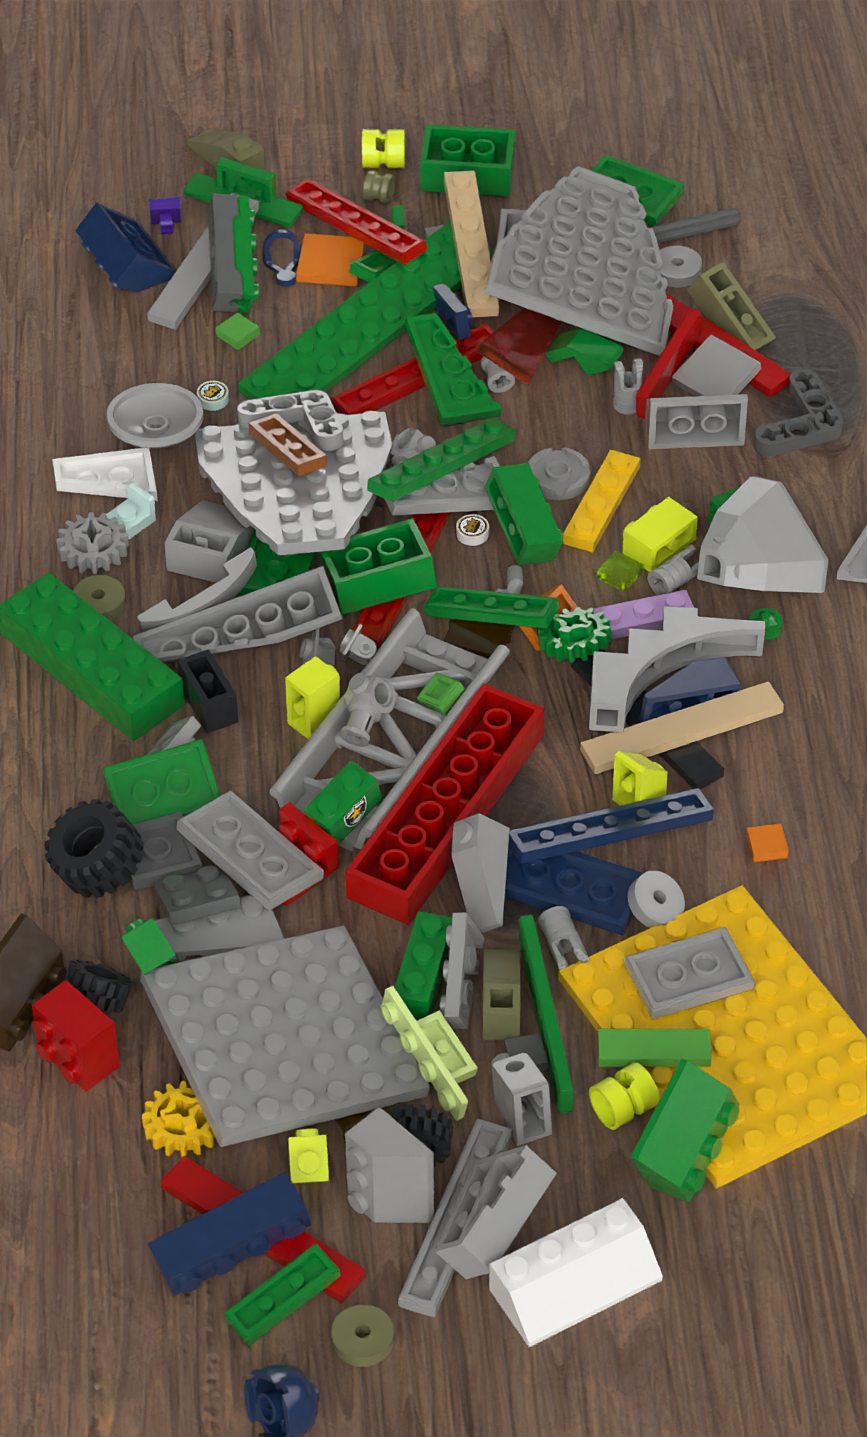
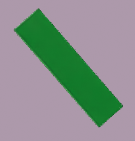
[424,586,560,629]

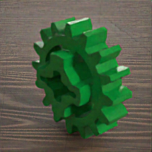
[538,607,612,663]

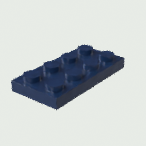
[505,847,643,936]

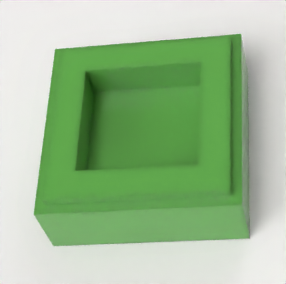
[215,312,260,350]
[416,672,465,715]

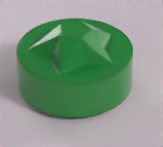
[749,608,783,640]

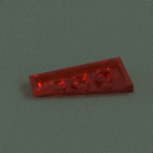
[477,308,562,386]

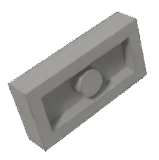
[146,716,201,755]

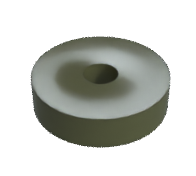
[72,575,126,620]
[331,1304,394,1367]

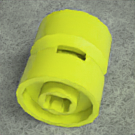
[362,129,405,168]
[589,1062,660,1130]

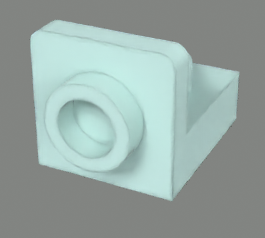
[106,483,156,539]

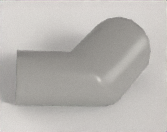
[495,565,524,594]

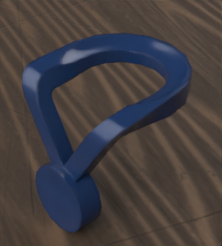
[262,229,301,287]

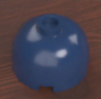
[244,1364,319,1437]

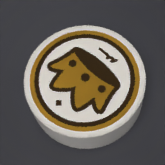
[456,514,489,546]

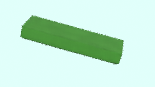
[598,1029,711,1067]

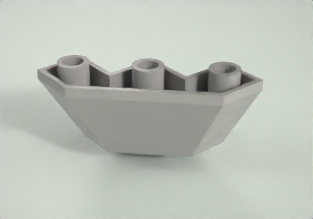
[697,476,829,593]

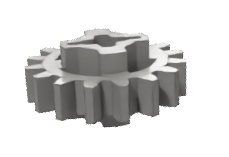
[56,512,129,574]

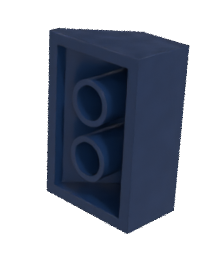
[75,202,177,293]

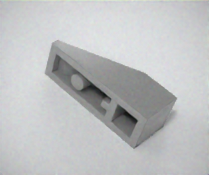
[451,813,509,933]

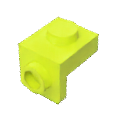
[288,1129,329,1184]

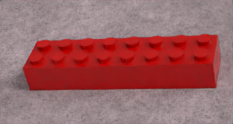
[345,683,545,925]

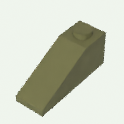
[187,128,265,170]
[687,262,776,350]

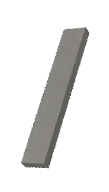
[147,193,259,330]
[398,1119,512,1318]

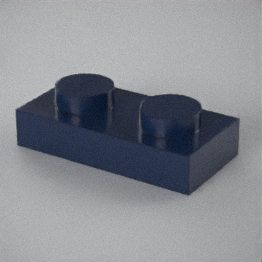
[433,283,472,340]

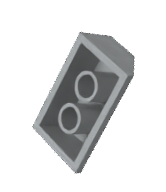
[645,394,748,449]
[345,1107,434,1223]

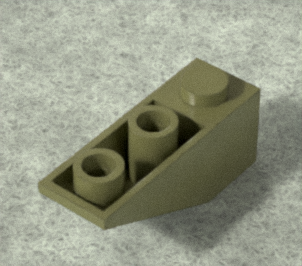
[483,949,520,1040]

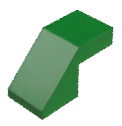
[545,328,624,376]

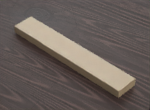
[580,681,784,774]

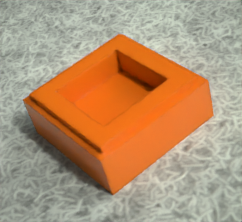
[746,824,789,862]

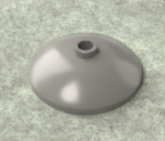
[107,383,203,448]

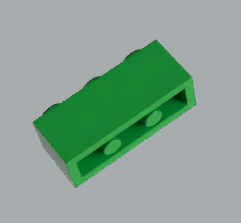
[484,463,563,565]
[395,911,452,1021]

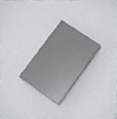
[624,927,754,1020]

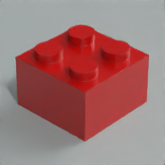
[32,980,120,1092]

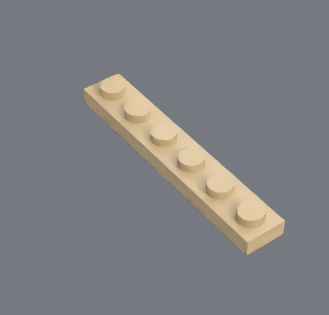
[444,171,499,317]

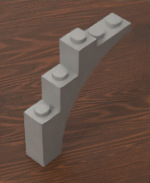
[589,606,765,732]

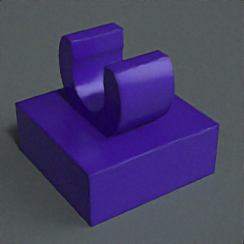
[149,197,181,235]

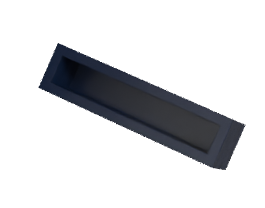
[148,1172,311,1297]

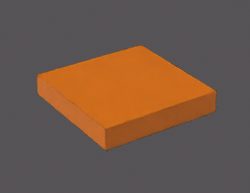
[296,233,365,287]

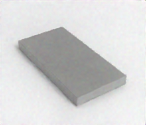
[176,791,324,911]

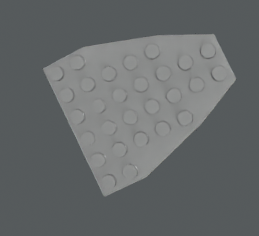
[484,166,673,356]
[195,411,393,555]

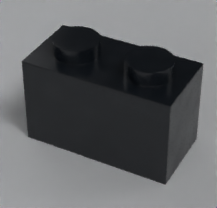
[177,649,238,733]

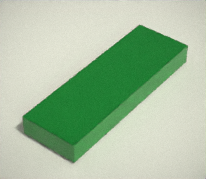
[223,1243,341,1347]

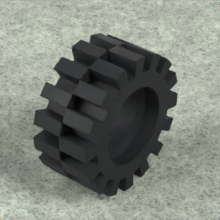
[63,960,133,1013]
[388,1104,454,1167]

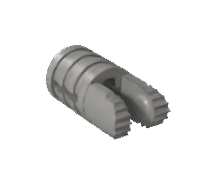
[613,359,643,415]
[647,544,699,595]
[538,906,590,970]

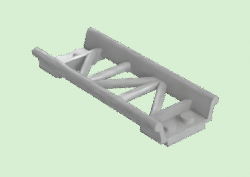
[269,608,510,852]

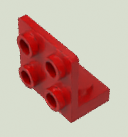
[279,802,339,906]

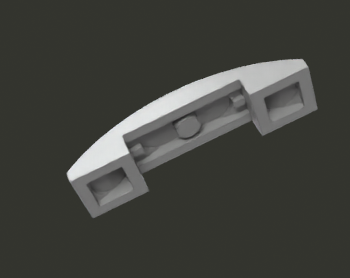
[137,547,257,632]

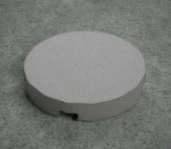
[528,447,591,500]

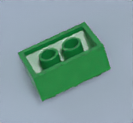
[631,1058,740,1203]

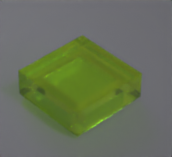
[597,551,643,592]

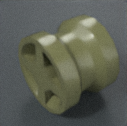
[363,170,395,204]

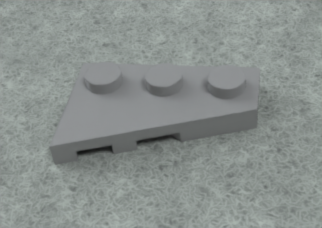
[440,913,485,1029]

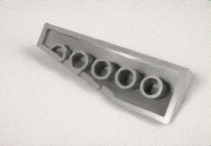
[133,566,342,663]

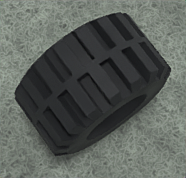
[44,799,144,898]

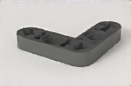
[754,368,843,456]

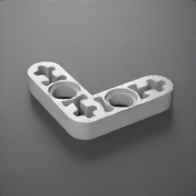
[237,390,343,451]

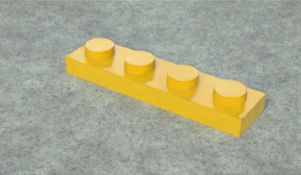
[563,449,641,553]

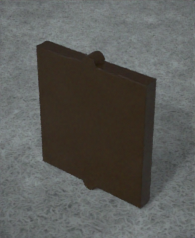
[443,619,515,658]

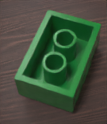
[420,124,516,196]
[319,518,437,615]

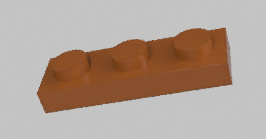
[249,413,327,476]

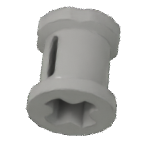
[481,350,515,393]

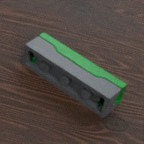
[208,193,259,313]

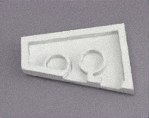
[52,448,158,501]

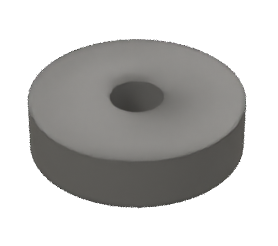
[660,246,702,288]
[628,871,685,928]

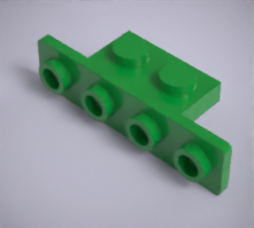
[184,157,303,228]

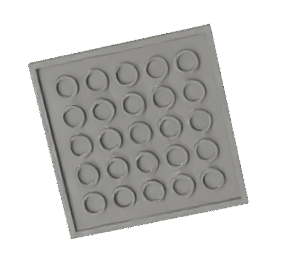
[140,926,430,1147]

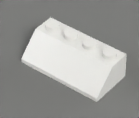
[489,1198,663,1347]

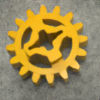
[142,1081,215,1158]

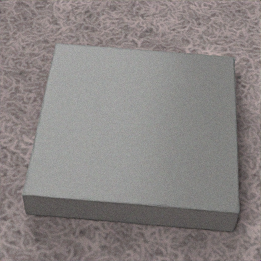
[672,335,761,396]

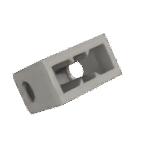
[491,1053,552,1146]

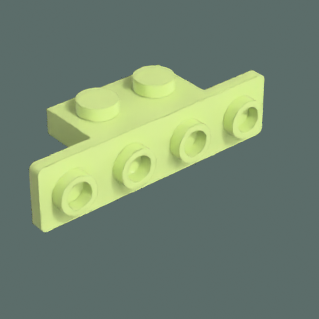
[381,986,478,1121]

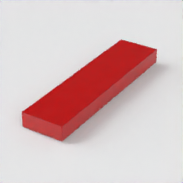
[636,309,701,419]

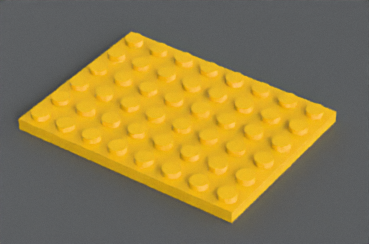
[558,885,867,1189]

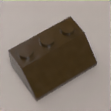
[0,913,66,1052]

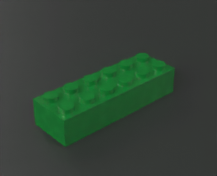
[0,572,185,742]

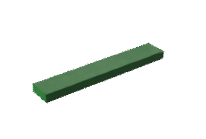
[519,915,573,1113]

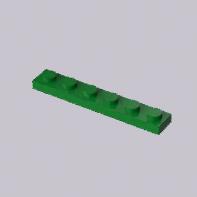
[367,419,516,502]

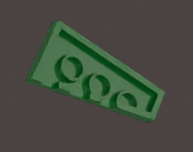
[404,313,502,426]

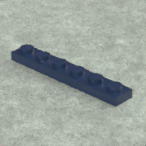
[508,788,714,864]

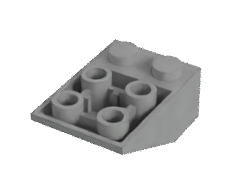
[164,500,255,583]

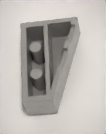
[435,1145,557,1279]

